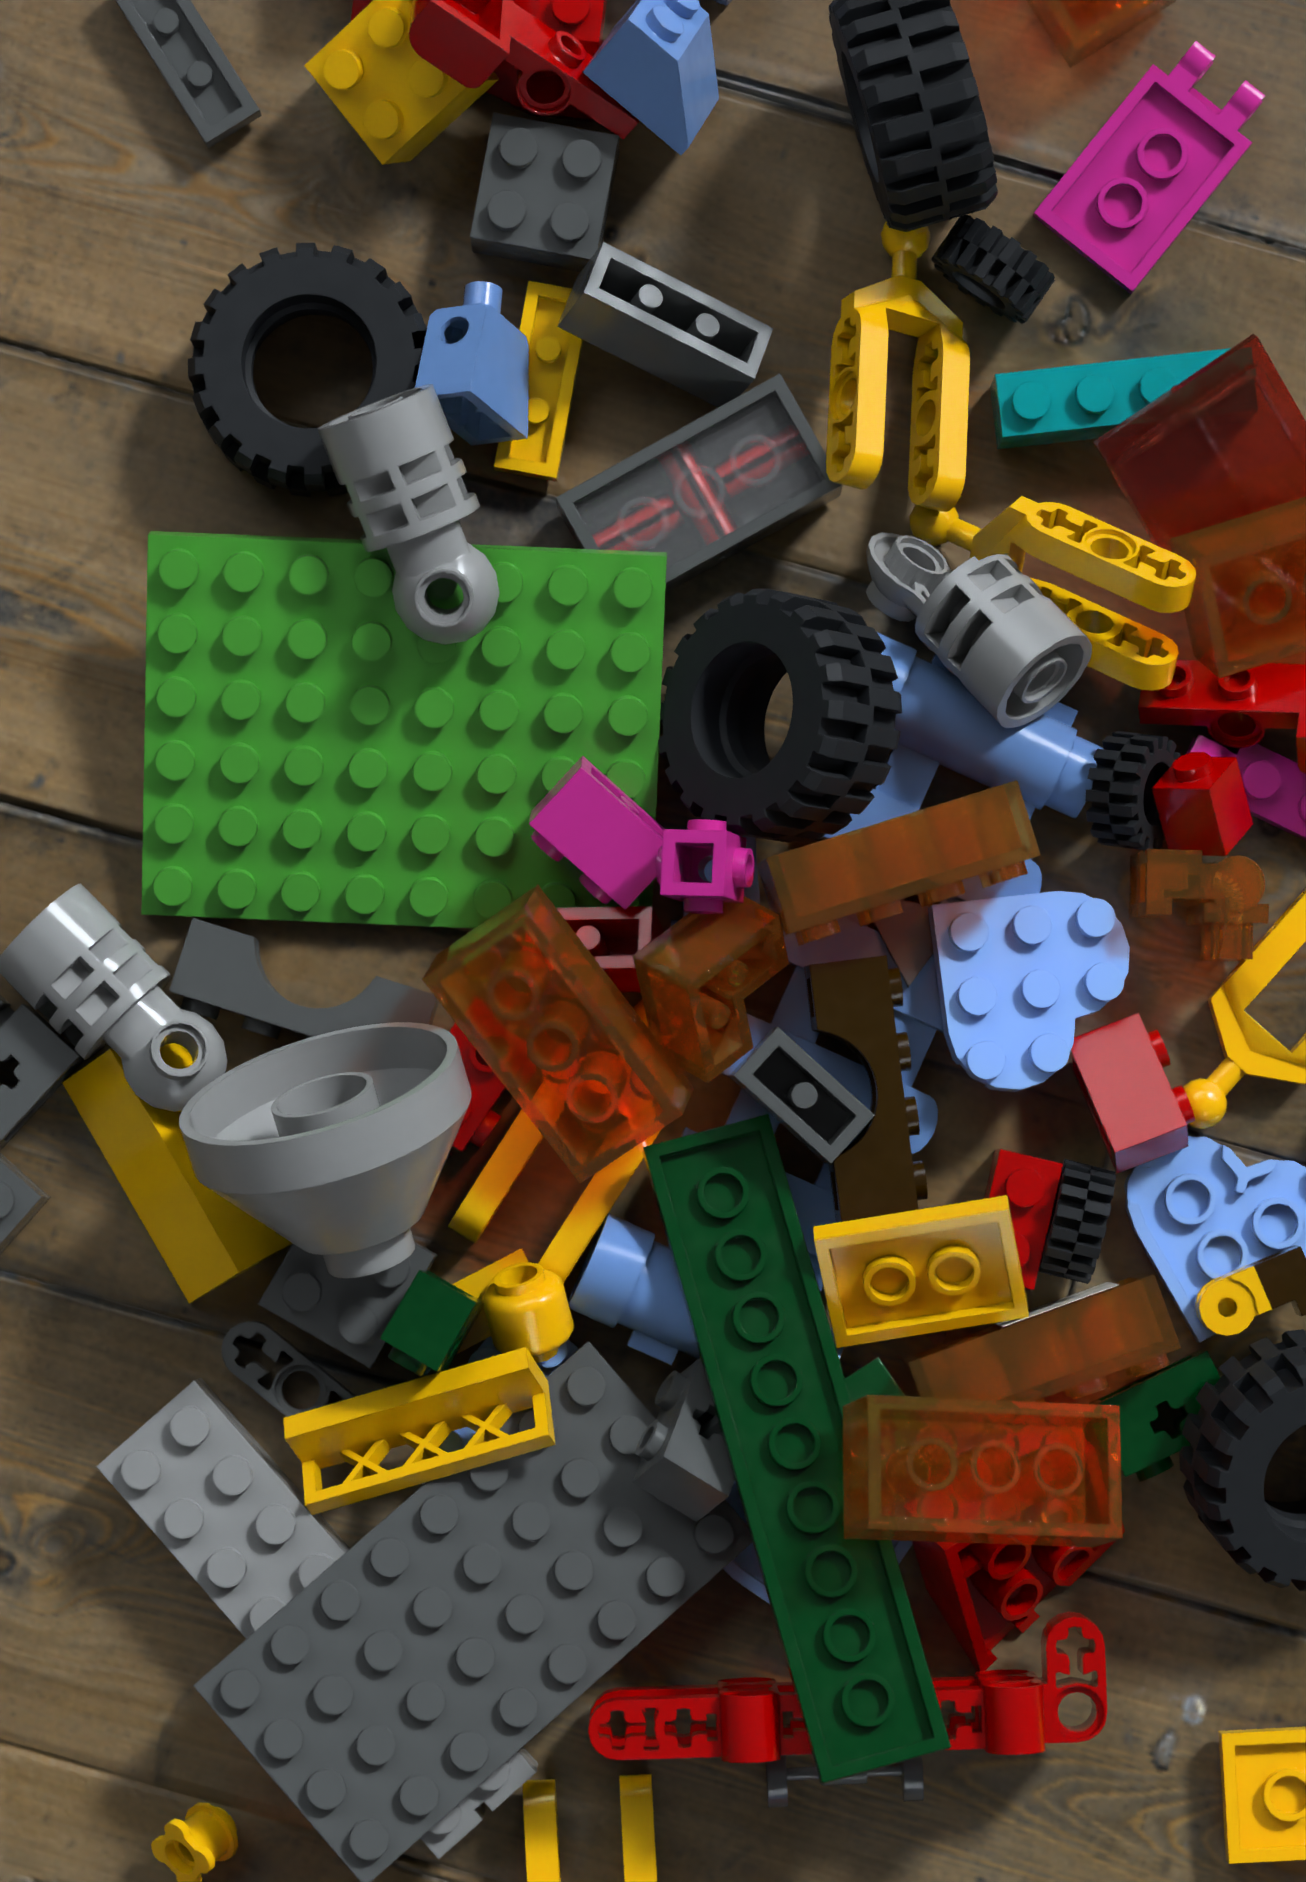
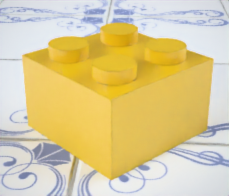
[304,0,499,165]

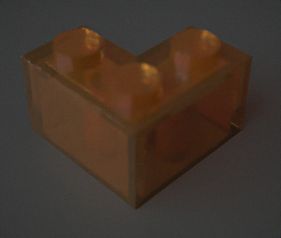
[633,896,789,1083]

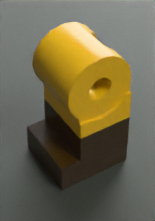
[1195,1245,1306,1336]

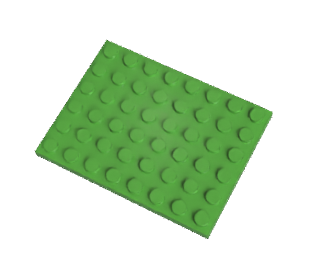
[141,531,667,931]

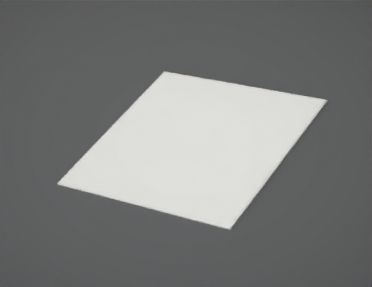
[994,1282,1119,1327]

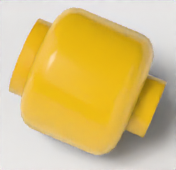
[483,1262,574,1363]

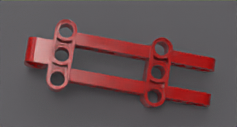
[588,1611,1107,1763]

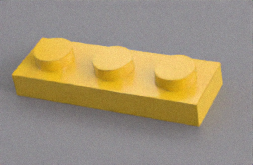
[494,281,583,482]

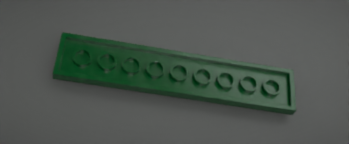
[642,1114,951,1785]

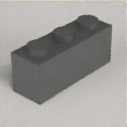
[557,242,773,407]

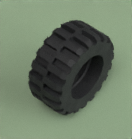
[828,0,998,232]
[188,243,427,497]
[658,589,902,843]
[1179,1329,1306,1591]

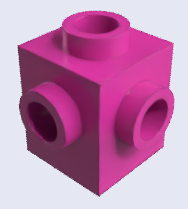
[656,819,755,914]

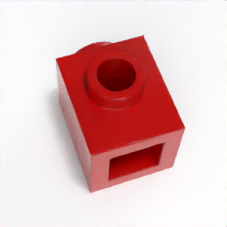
[1152,752,1253,856]

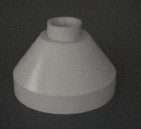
[179,1022,472,1278]

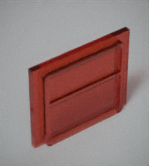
[1093,334,1306,627]

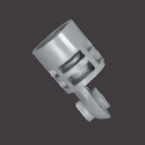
[317,384,500,645]
[866,532,1092,728]
[0,883,228,1112]

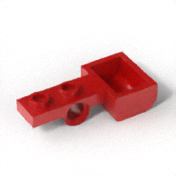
[409,0,639,140]
[1138,660,1306,774]

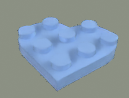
[928,891,1130,1092]
[1124,1136,1306,1343]

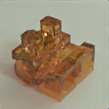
[1129,849,1269,962]

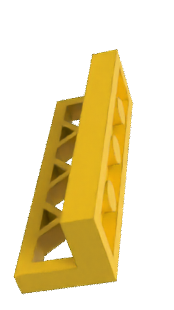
[283,1347,556,1515]

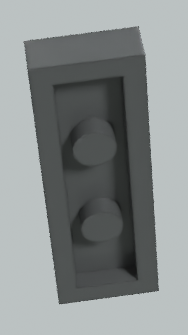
[115,0,262,149]

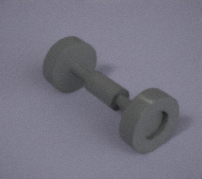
[766,1755,924,1808]

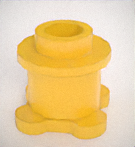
[151,1802,238,1882]

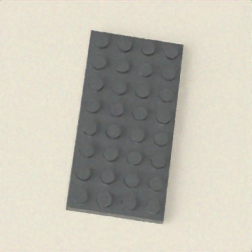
[193,1341,752,1882]

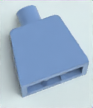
[415,281,529,446]

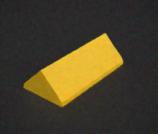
[62,1043,292,1304]

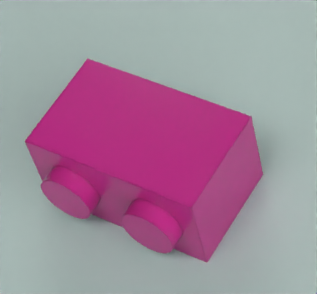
[529,756,664,910]

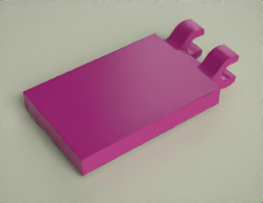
[1033,41,1265,294]

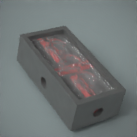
[556,374,843,593]

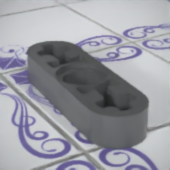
[222,1321,356,1417]

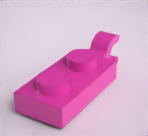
[1185,735,1306,841]

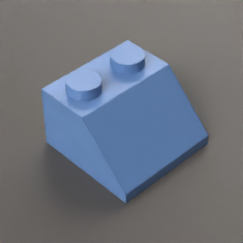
[583,0,719,155]

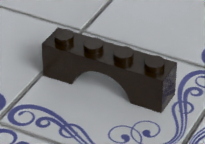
[804,955,928,1223]

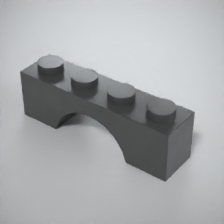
[169,918,440,1040]

